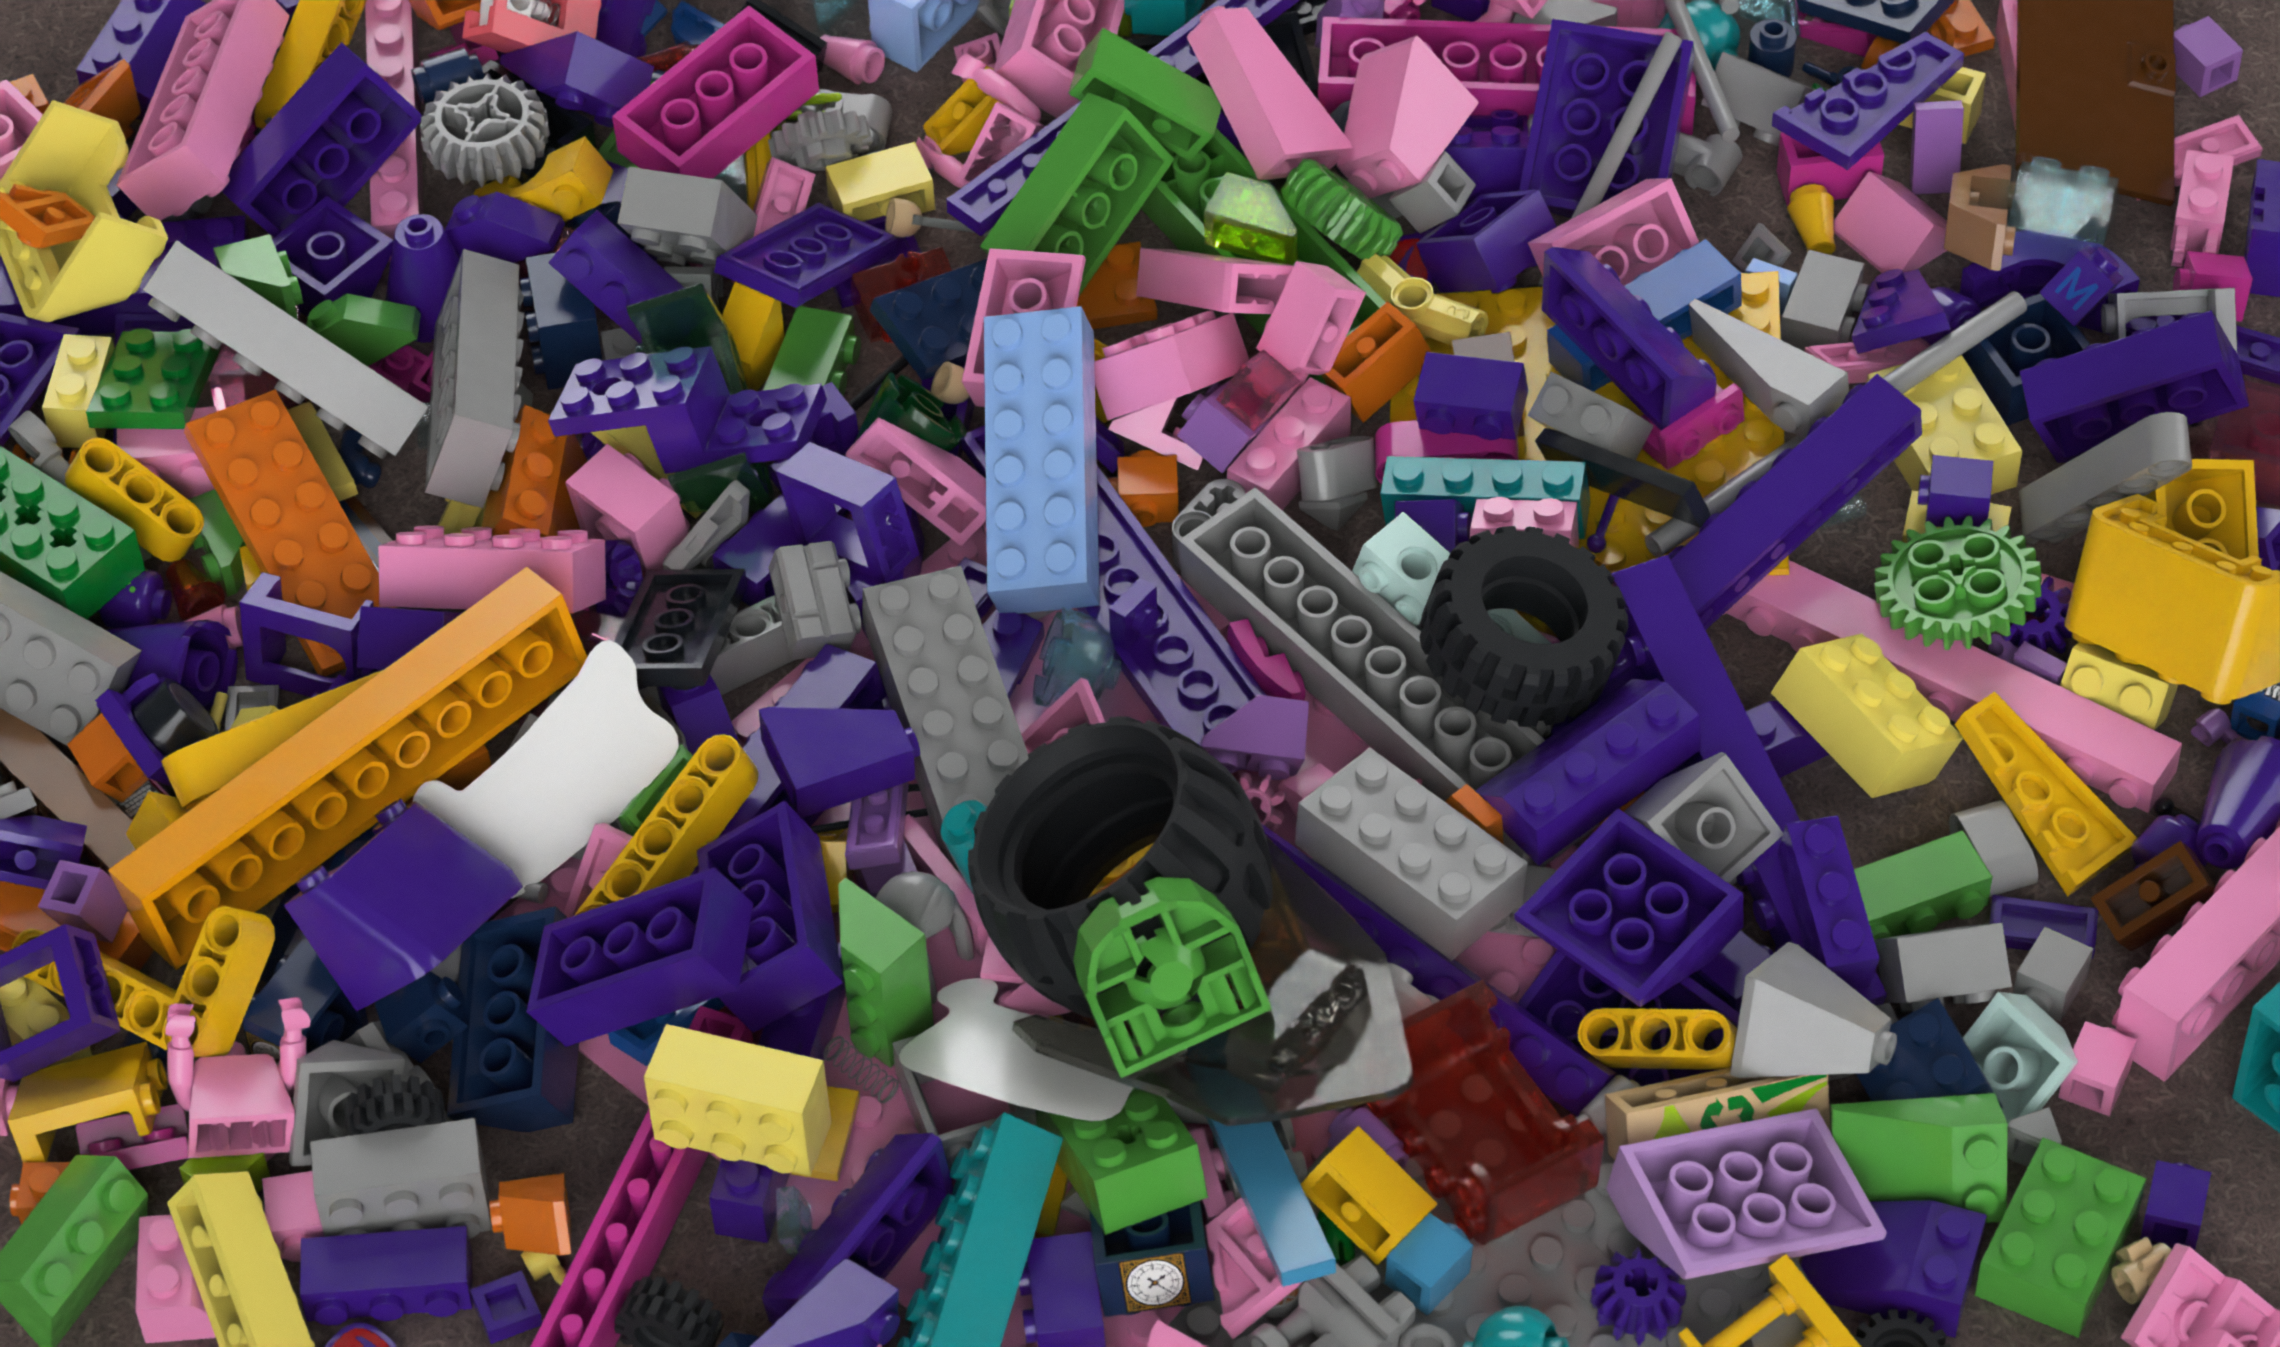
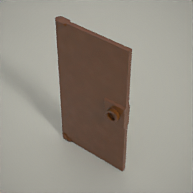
[2015,0,2176,207]

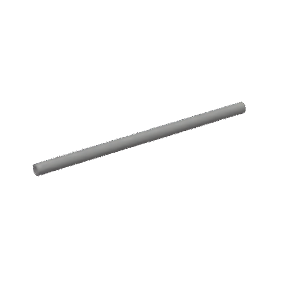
[1645,291,2027,557]

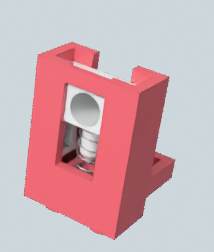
[462,0,601,71]

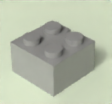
[1874,923,2012,1012]

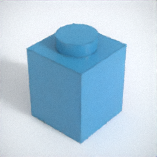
[1385,1213,1473,1316]

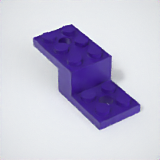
[548,346,827,474]

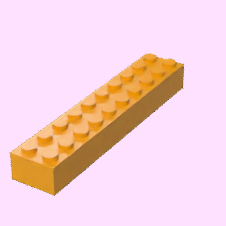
[108,567,587,970]

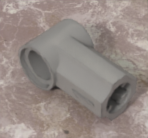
[1673,132,1742,196]

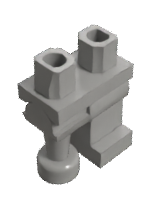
[1248,1255,1416,1347]

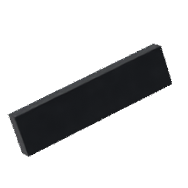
[1535,428,1711,528]

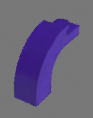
[1960,230,2140,329]

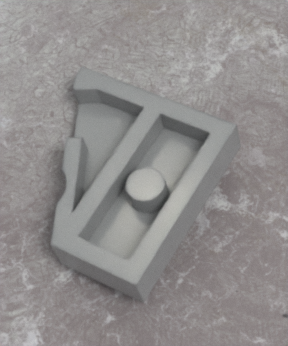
[663,479,750,570]

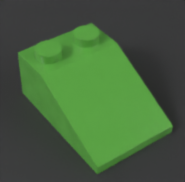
[1831,1093,2008,1223]

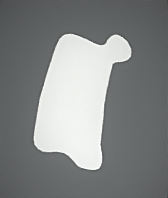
[413,640,679,898]
[899,978,1188,1121]

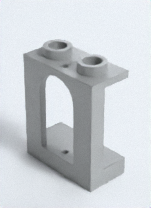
[2101,288,2237,353]

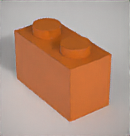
[1321,301,1431,423]

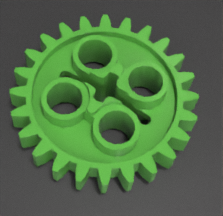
[1874,516,2042,650]

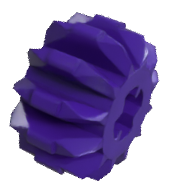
[1995,576,2073,654]
[1590,1247,1687,1346]

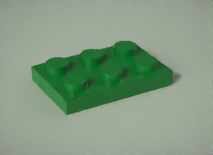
[86,328,221,429]

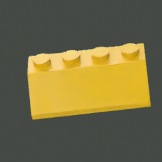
[2144,459,2259,560]

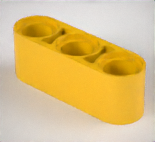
[65,437,204,562]
[1578,1008,1737,1070]

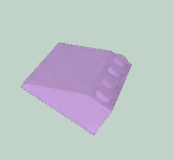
[1606,1108,1887,1280]

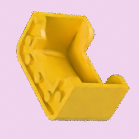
[2064,494,2280,704]

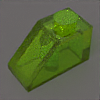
[1204,172,1297,265]

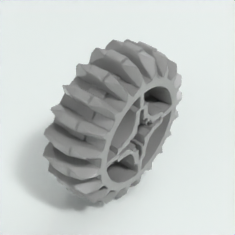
[420,72,550,187]

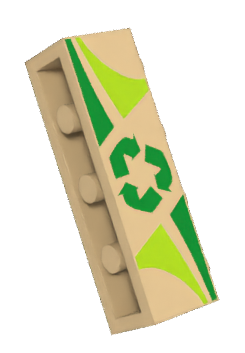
[1605,1067,1830,1160]

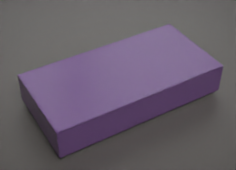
[1910,100,1964,194]

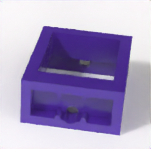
[776,442,919,583]
[0,924,121,1082]

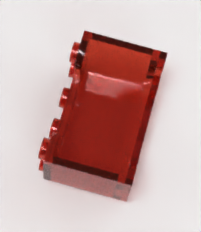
[1365,979,1604,1245]

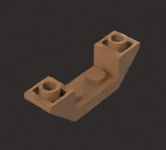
[1944,164,2020,271]

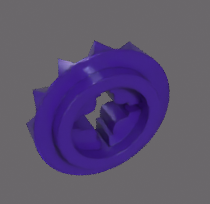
[596,540,643,620]

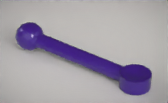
[1586,494,1619,553]

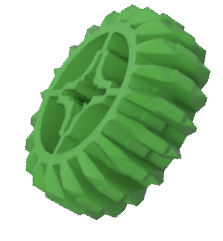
[1281,159,1403,260]

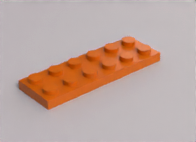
[184,389,398,676]

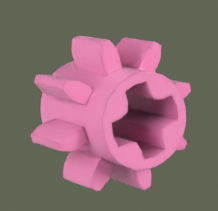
[1241,772,1286,827]

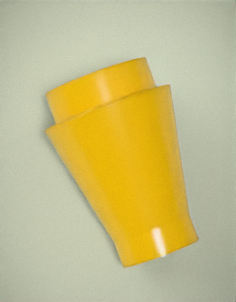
[1787,184,1836,255]

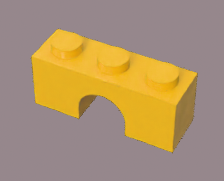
[473,136,614,222]

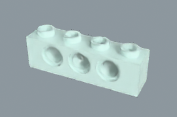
[1352,512,1552,644]

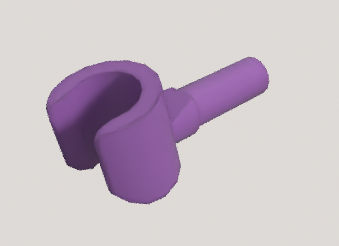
[2191,709,2247,747]

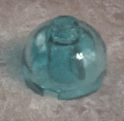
[1032,607,1121,708]

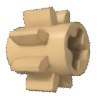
[2111,1237,2172,1304]

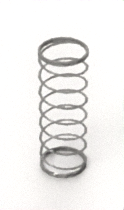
[823,1036,899,1103]

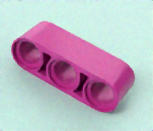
[1375,420,1519,484]

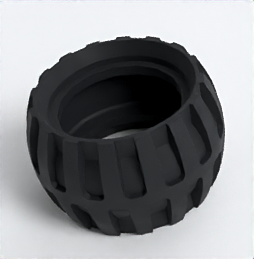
[968,717,1273,1019]

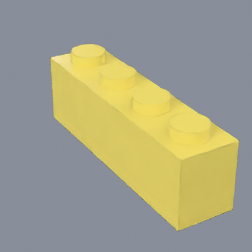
[167,1171,315,1347]

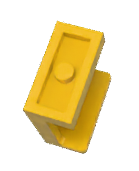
[7,1042,168,1162]

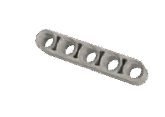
[2019,412,2192,544]

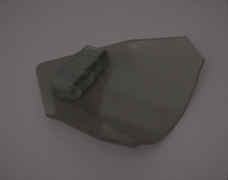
[1012,834,1413,1126]

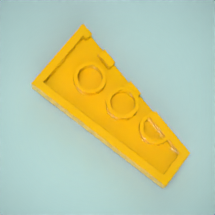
[1954,691,2137,897]

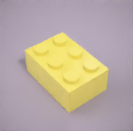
[1867,355,2022,494]
[1771,633,1963,798]
[644,1024,831,1176]

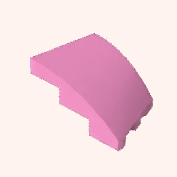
[2120,1243,2280,1347]

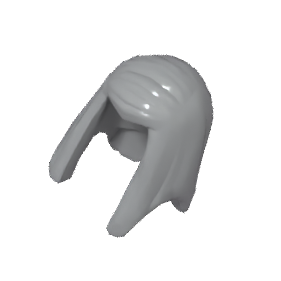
[876,871,974,1004]

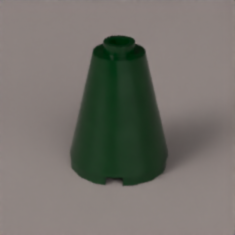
[853,372,967,452]

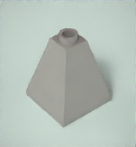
[1730,942,1897,1078]

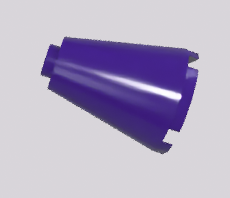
[385,214,460,343]
[106,620,238,711]
[2196,736,2280,869]

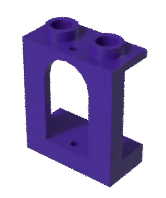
[239,572,377,697]

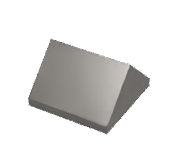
[289,1040,405,1166]

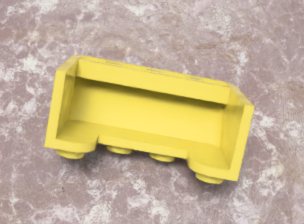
[0,100,169,323]

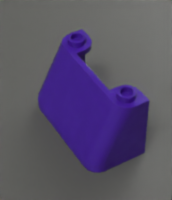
[284,798,523,1012]

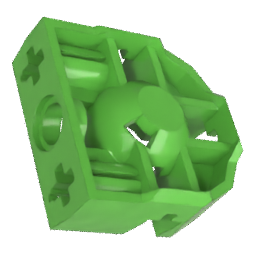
[1074,877,1272,1078]

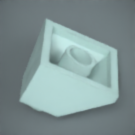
[1963,992,2078,1125]

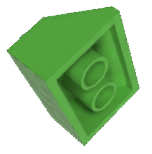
[838,877,934,1068]
[0,1155,148,1347]

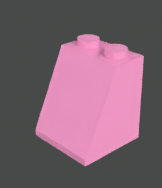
[1336,36,1479,198]

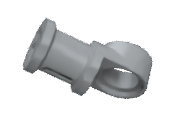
[8,410,70,487]

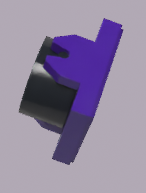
[95,673,219,787]

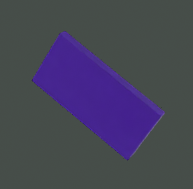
[714,203,897,308]

